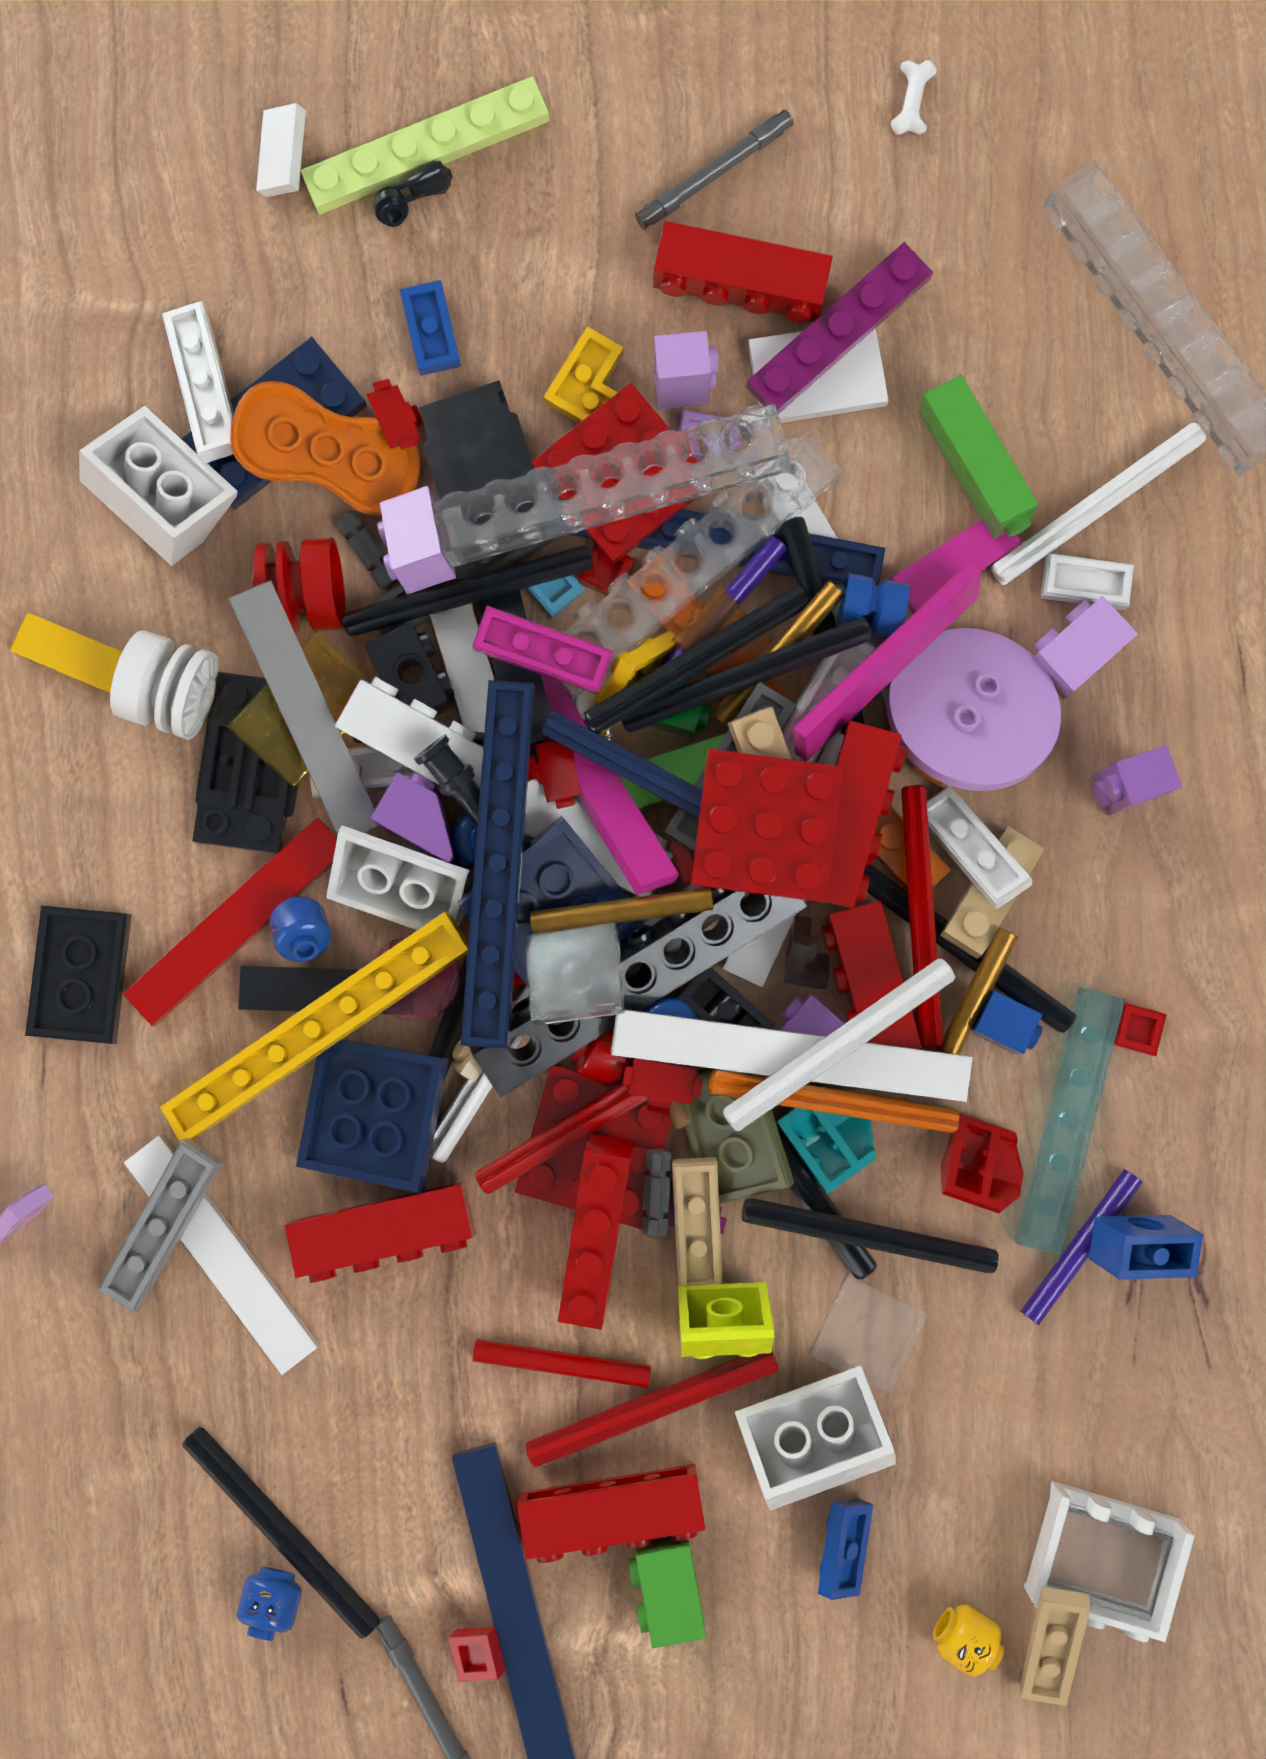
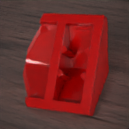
[941,1113,1024,1214]

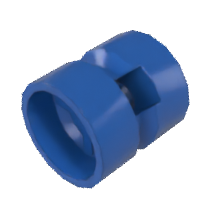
[837,573,910,638]

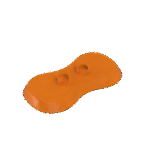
[230,381,422,516]

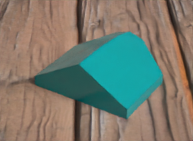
[776,1086,876,1194]

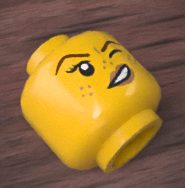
[933,1604,1004,1677]

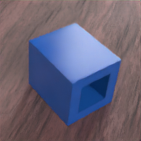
[971,991,1043,1054]

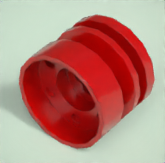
[252,537,346,633]

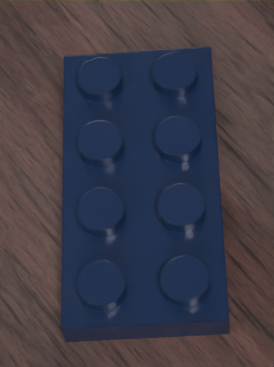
[181,336,367,510]

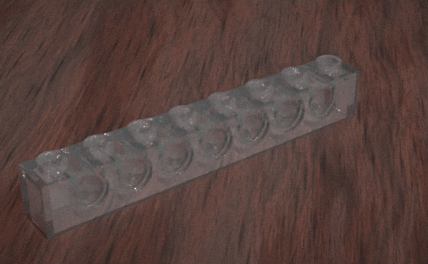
[431,404,790,567]
[555,431,843,701]

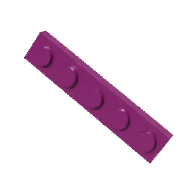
[746,242,933,418]

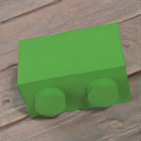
[628,1536,706,1648]

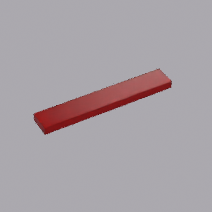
[123,817,337,1026]

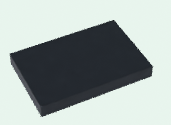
[25,905,132,1044]

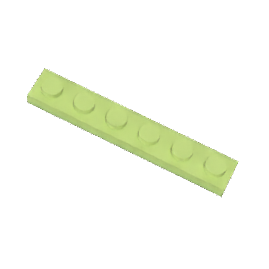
[300,76,550,215]

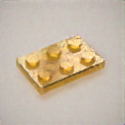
[227,631,372,787]

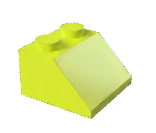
[678,1282,774,1359]

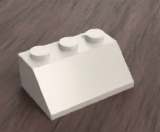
[79,406,238,566]
[326,825,473,930]
[735,1366,896,1511]

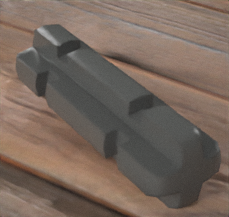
[336,511,398,589]
[641,1148,672,1237]

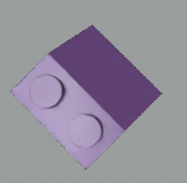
[370,771,461,867]

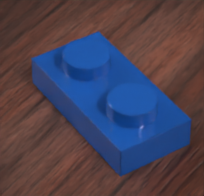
[400,280,461,376]
[818,1499,873,1600]

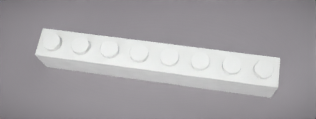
[335,677,673,897]

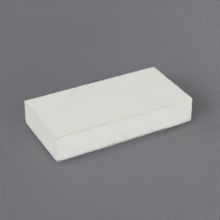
[256,103,306,197]
[1040,553,1134,610]

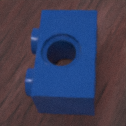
[1089,1215,1203,1280]

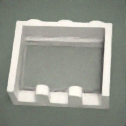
[1023,1481,1195,1642]

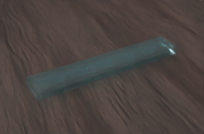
[1015,987,1125,1256]

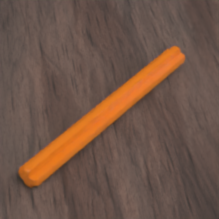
[708,1070,960,1133]

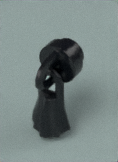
[373,160,453,227]

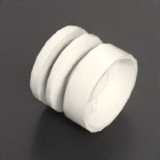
[110,630,219,740]

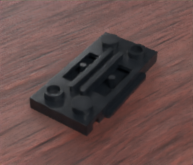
[419,380,549,565]
[192,672,302,854]

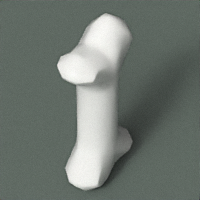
[891,60,937,135]

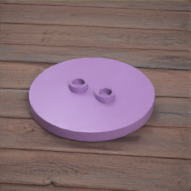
[886,628,1061,791]

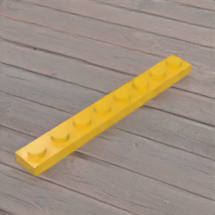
[160,912,468,1142]

